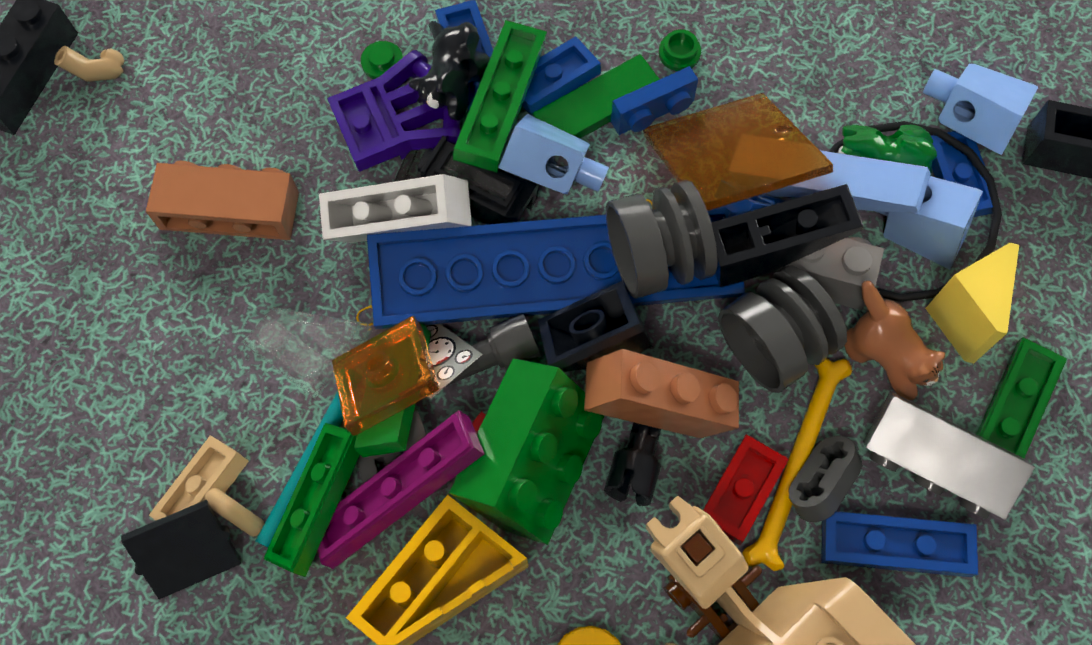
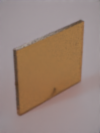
[643,93,833,211]

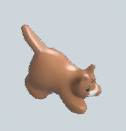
[844,280,945,400]

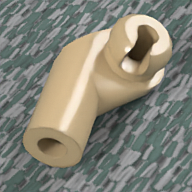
[54,46,124,82]

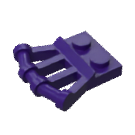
[327,50,461,172]

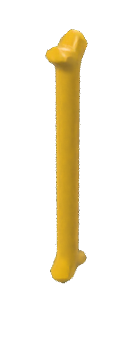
[742,358,853,572]

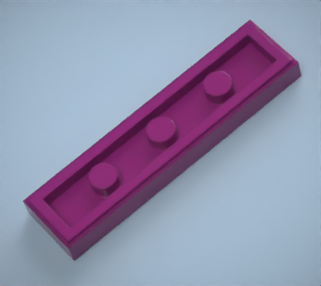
[318,410,485,569]

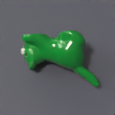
[838,125,937,173]

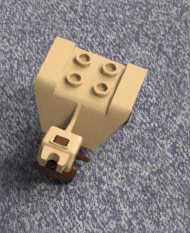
[646,496,916,645]

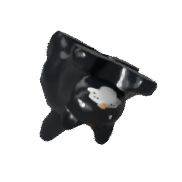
[409,21,490,121]

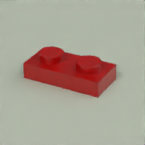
[703,434,789,545]

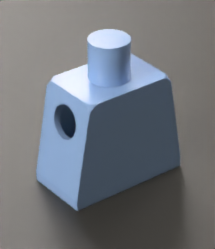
[923,64,1038,155]
[498,114,609,194]
[875,176,983,270]

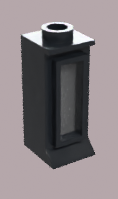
[417,136,538,225]

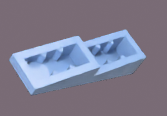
[729,138,931,213]

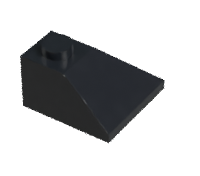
[538,280,653,372]

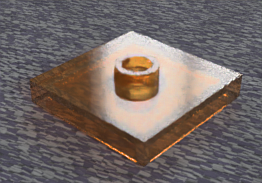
[332,316,440,436]

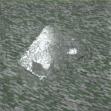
[242,307,373,400]

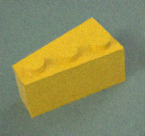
[346,495,529,645]

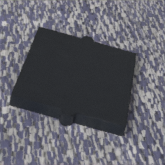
[121,500,241,599]

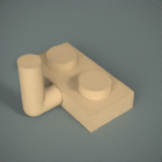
[149,435,264,537]

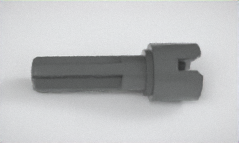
[418,314,541,396]

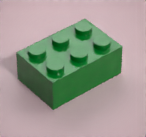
[449,358,605,545]

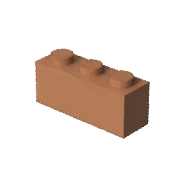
[146,161,299,240]
[584,349,739,438]

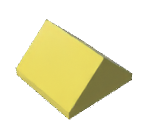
[925,243,1019,364]

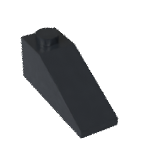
[711,184,863,288]

